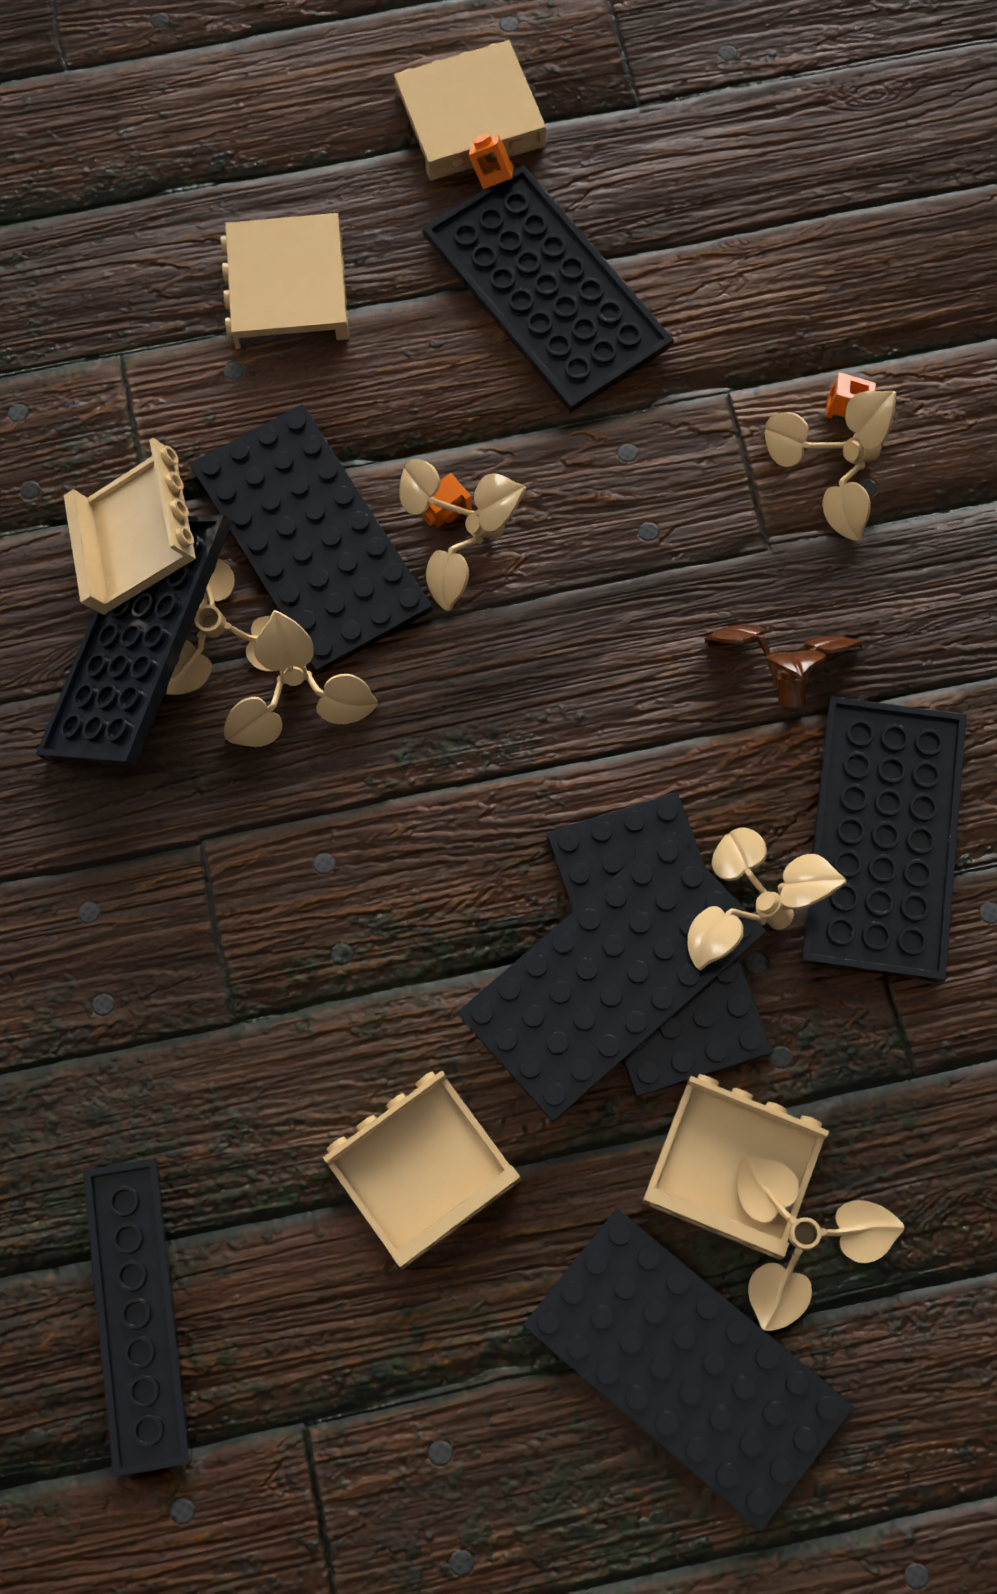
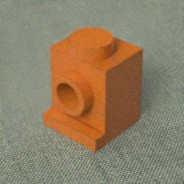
[468,133,514,189]
[825,372,876,419]
[421,473,472,528]

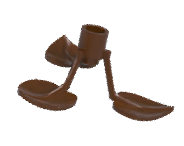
[704,624,863,707]

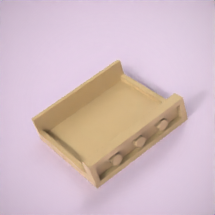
[394,40,546,181]
[221,213,349,349]
[64,438,196,615]
[323,1071,521,1270]
[642,1074,829,1260]

